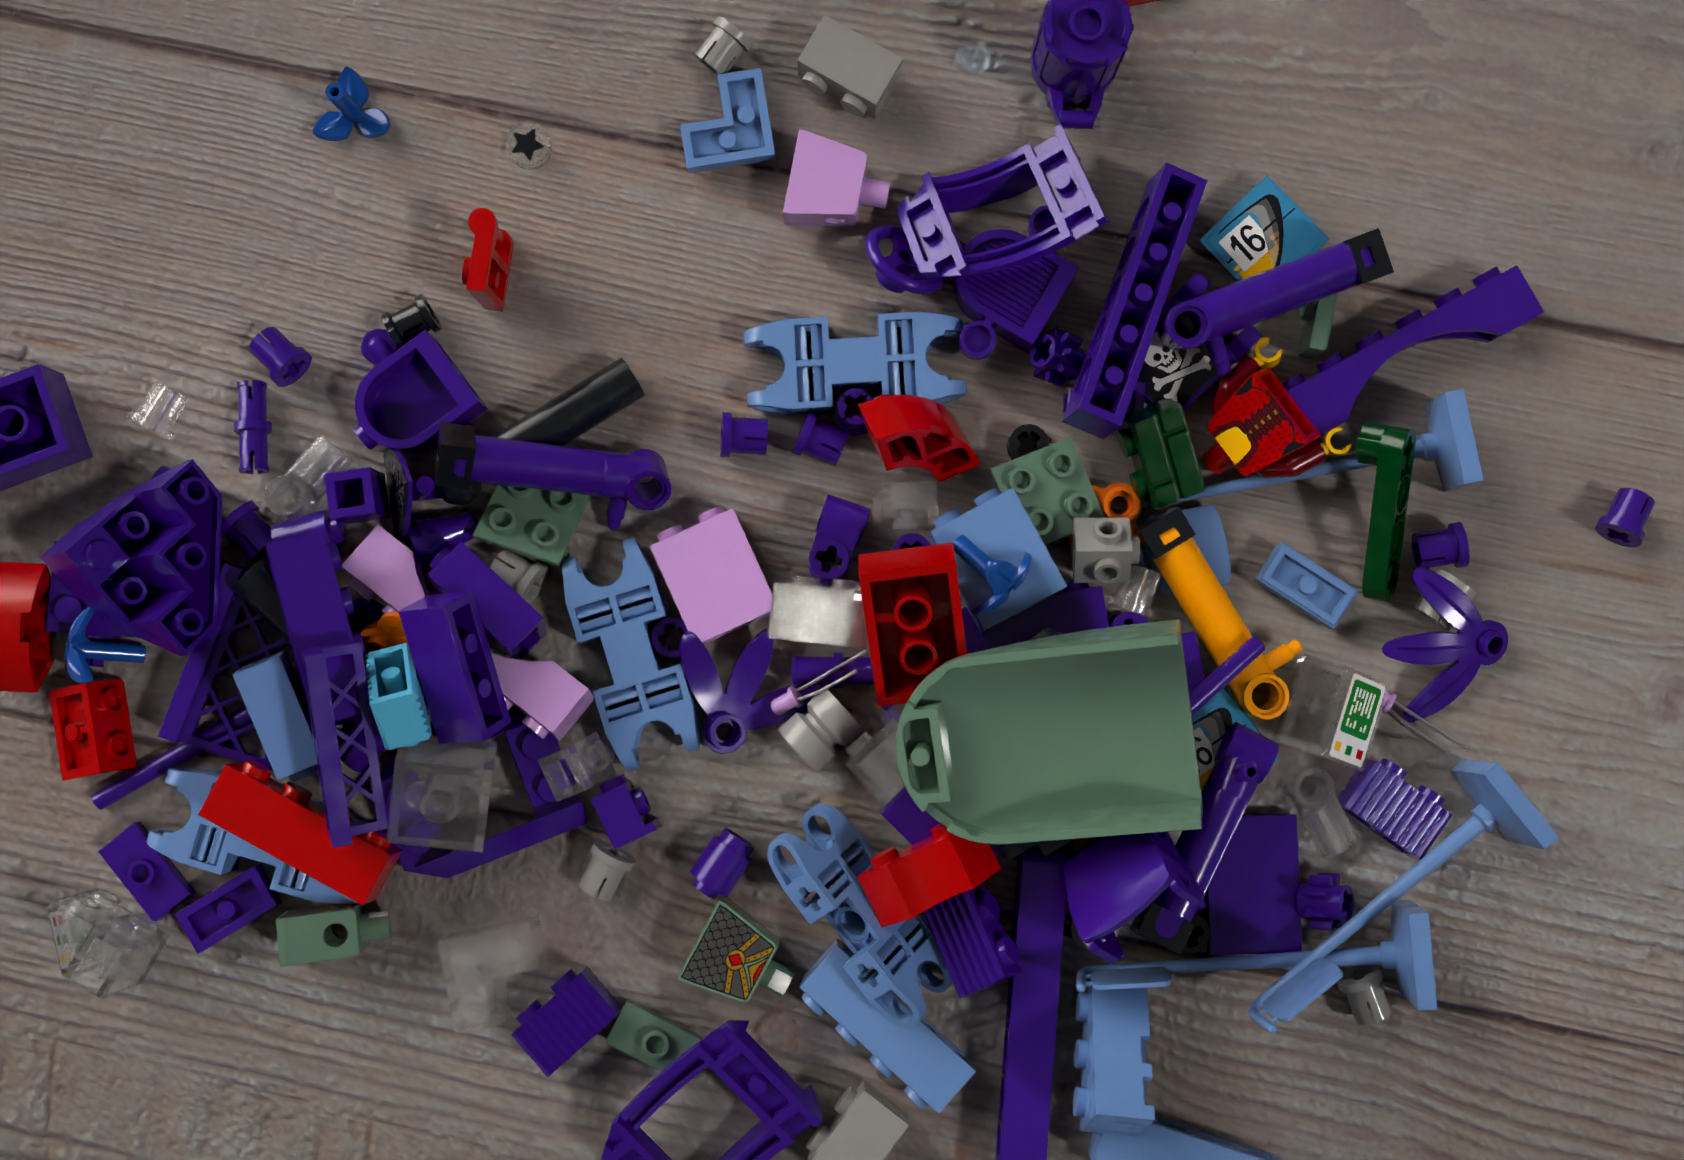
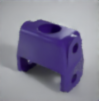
[1063,832,1205,964]

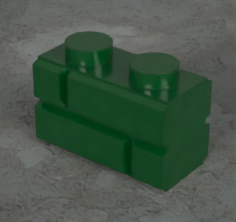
[1117,398,1206,508]

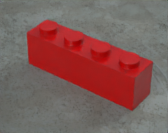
[198,759,403,905]

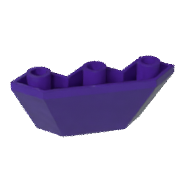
[40,459,222,656]

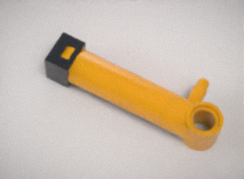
[1131,507,1303,719]

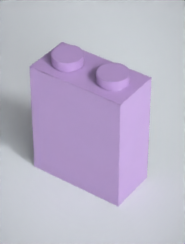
[650,506,780,644]

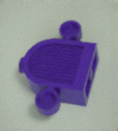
[953,205,1079,360]
[354,329,488,455]

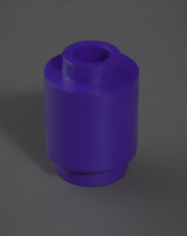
[690,828,755,899]

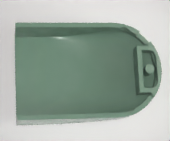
[896,619,1203,844]

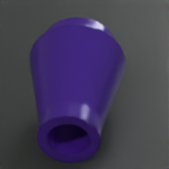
[408,511,476,563]

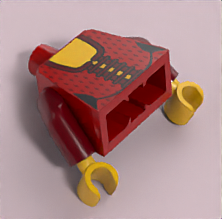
[1203,337,1352,478]

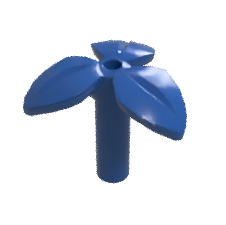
[313,66,391,141]
[953,535,1031,615]
[64,607,146,683]

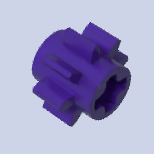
[1030,327,1086,388]
[1296,873,1354,931]

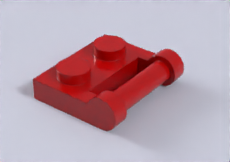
[462,208,514,312]

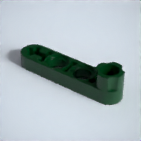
[1355,422,1416,602]

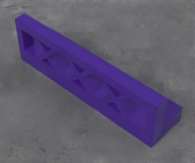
[300,641,388,848]

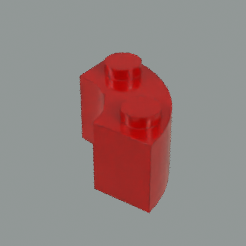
[858,395,980,482]
[0,562,54,693]
[857,823,1001,927]

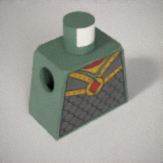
[677,896,795,1003]
[276,903,391,967]

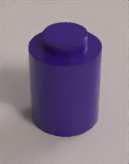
[271,509,347,553]

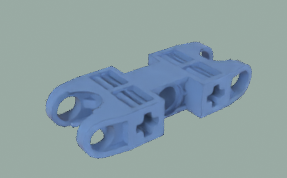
[743,312,967,415]
[562,537,700,772]
[146,768,384,904]
[767,804,953,1028]

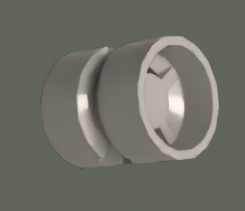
[778,689,865,773]

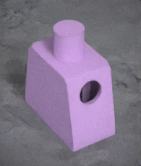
[783,129,891,227]

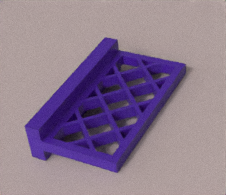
[157,563,302,770]

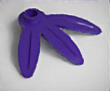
[1382,567,1508,722]
[681,629,825,754]

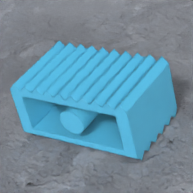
[365,643,432,750]

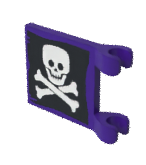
[1137,273,1261,411]

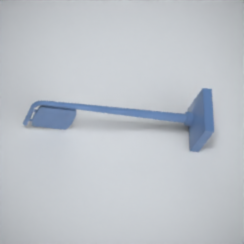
[1136,388,1484,599]
[1248,759,1559,1034]
[1076,900,1438,1010]

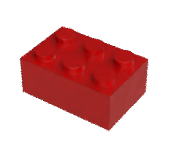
[859,543,967,707]

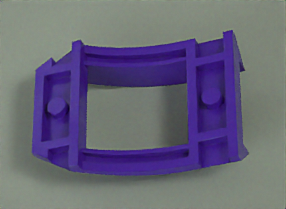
[896,124,1110,279]
[380,706,588,878]
[601,1020,823,1160]

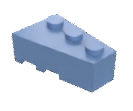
[1073,981,1155,1137]

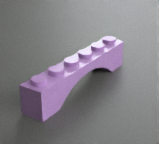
[342,525,595,742]

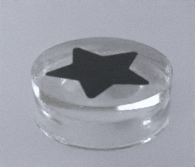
[505,121,552,170]

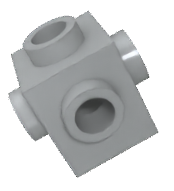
[1071,518,1140,583]

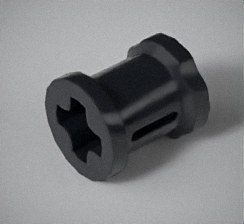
[381,294,442,348]

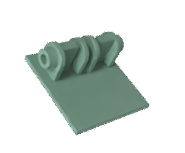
[990,437,1105,546]
[473,485,591,566]

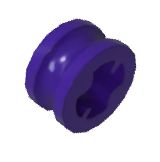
[651,617,688,658]

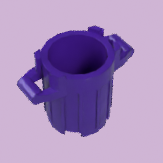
[1030,0,1133,129]

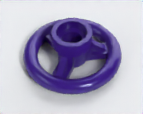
[865,225,945,295]

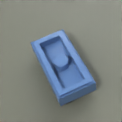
[1254,542,1358,629]

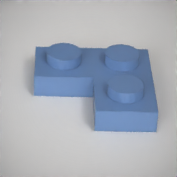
[680,68,776,174]

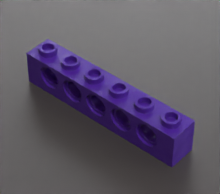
[1062,162,1207,439]

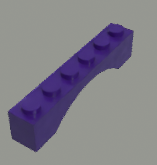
[1282,265,1544,435]

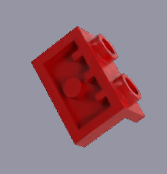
[49,679,137,781]

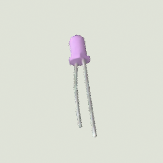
[771,650,867,715]
[1380,691,1468,751]

